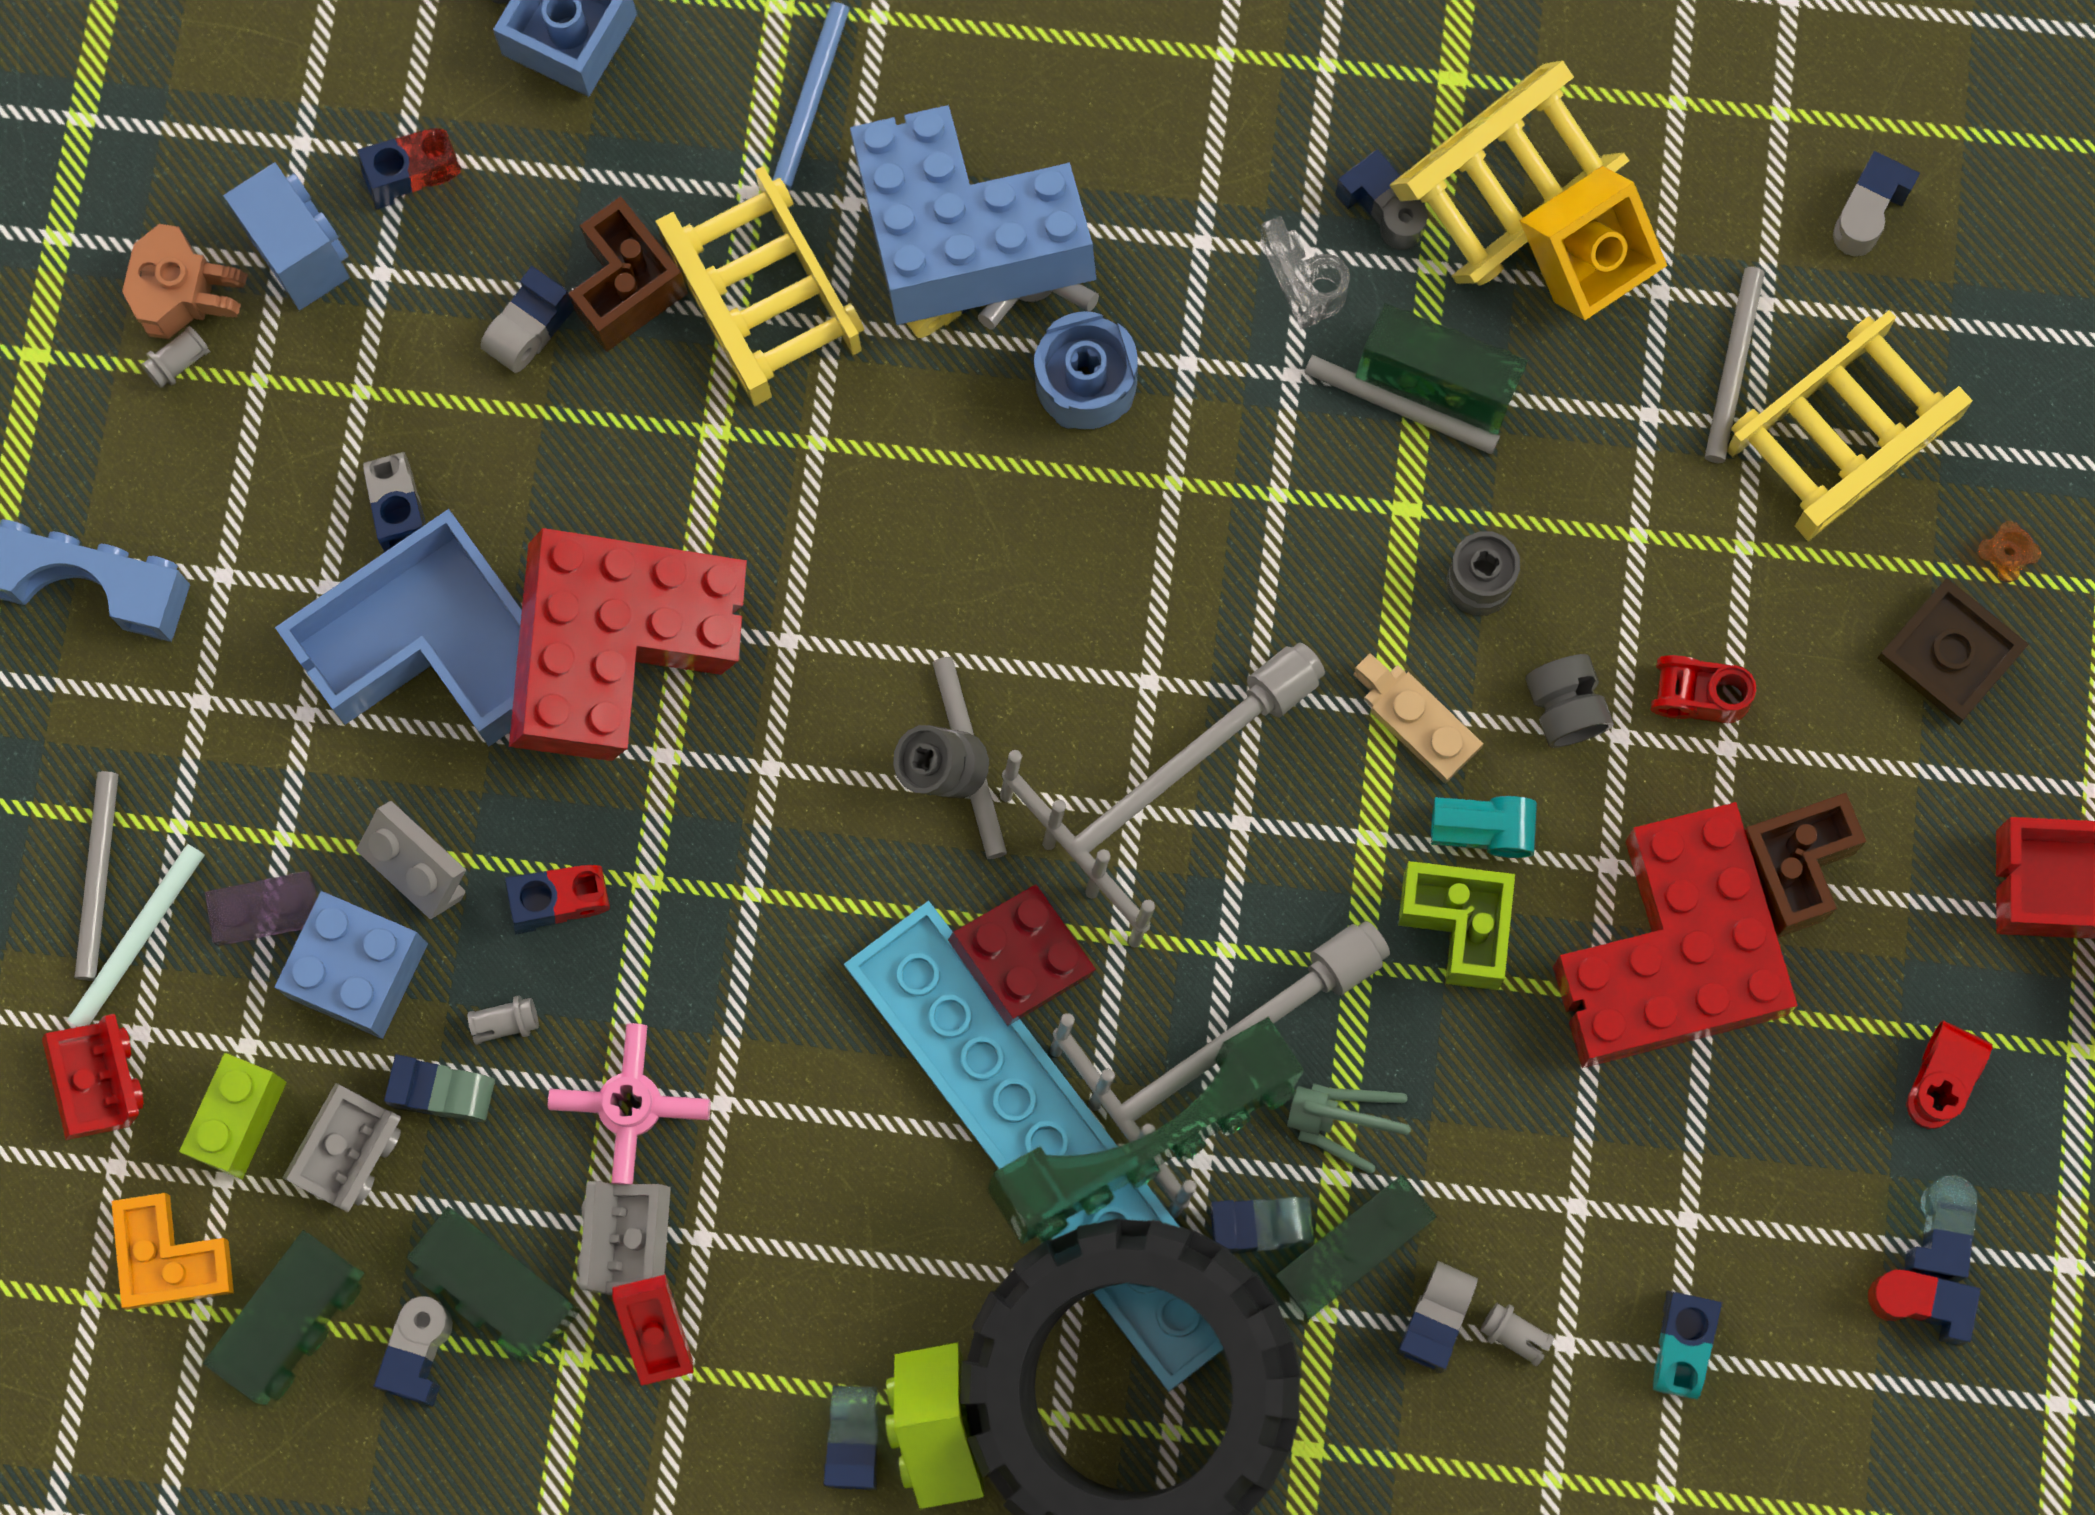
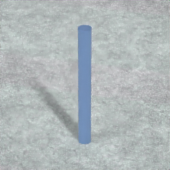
[772,2,849,190]

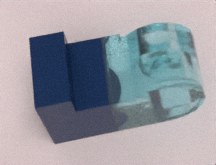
[1904,1175,1977,1282]
[1210,1197,1314,1254]
[824,1385,878,1490]

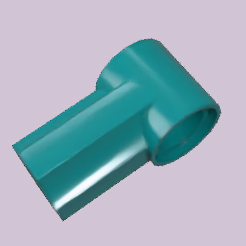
[1431,796,1537,858]

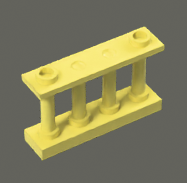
[1390,61,1629,286]
[656,166,864,407]
[1727,310,1973,541]

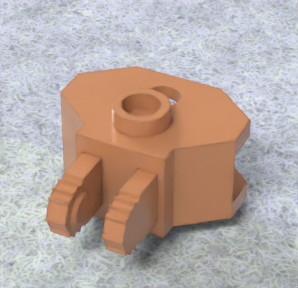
[122,224,248,339]

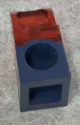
[357,128,461,210]

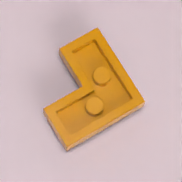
[112,1193,234,1310]

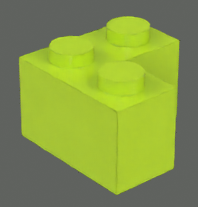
[1398,861,1515,990]
[886,1342,984,1509]

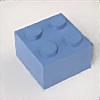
[493,0,637,97]
[223,162,350,311]
[275,891,428,1039]

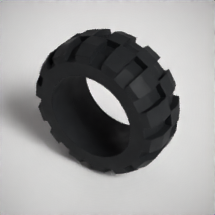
[960,1219,1302,1515]

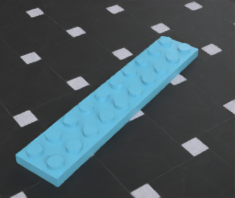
[844,900,1224,1393]

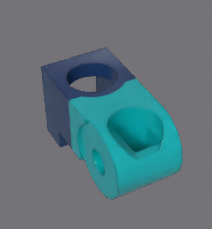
[1653,1291,1722,1400]

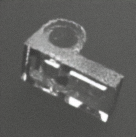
[1260,216,1350,330]

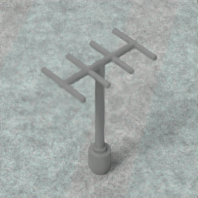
[1000,643,1325,948]
[1049,921,1390,1219]

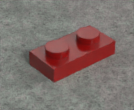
[612,1274,694,1386]

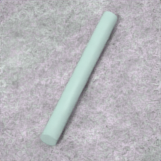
[67,844,205,1027]

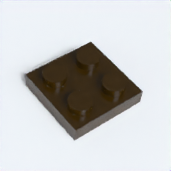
[1877,578,2029,725]

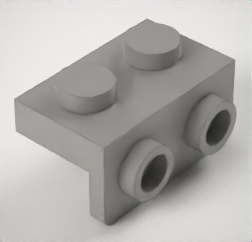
[356,801,466,919]
[282,1083,401,1212]
[577,1181,671,1295]

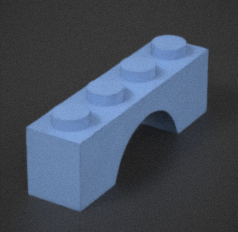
[0,519,190,642]

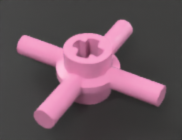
[548,1023,711,1185]

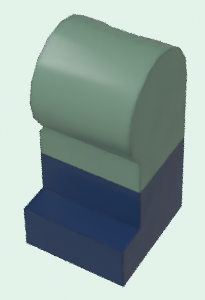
[384,1054,495,1122]

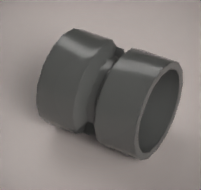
[1446,531,1520,616]
[1525,654,1614,748]
[893,725,989,799]

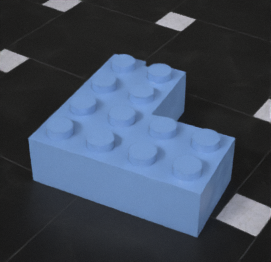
[850,105,1096,325]
[275,509,522,746]

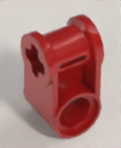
[1651,655,1756,724]
[1906,1020,1993,1129]

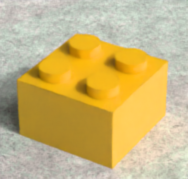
[1519,166,1668,321]

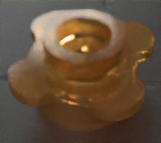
[1977,521,2041,582]

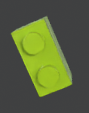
[179,1053,287,1180]

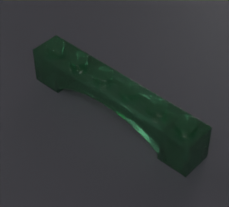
[987,1017,1304,1245]

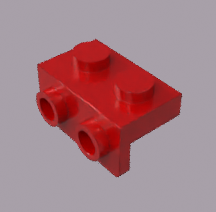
[42,1014,143,1140]

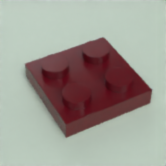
[948,884,1096,1026]

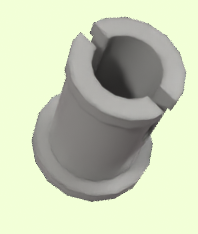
[141,326,210,388]
[468,995,539,1045]
[1480,1303,1554,1367]

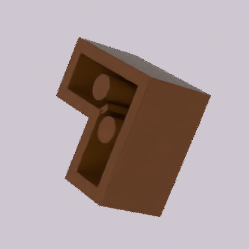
[568,196,688,352]
[1745,793,1867,938]

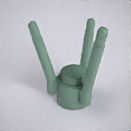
[1287,1083,1411,1174]

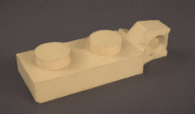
[1353,653,1484,784]

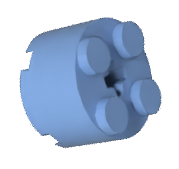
[1034,311,1138,429]

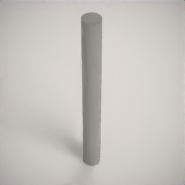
[1704,267,1765,463]
[1304,355,1500,455]
[933,657,1007,859]
[74,771,119,981]

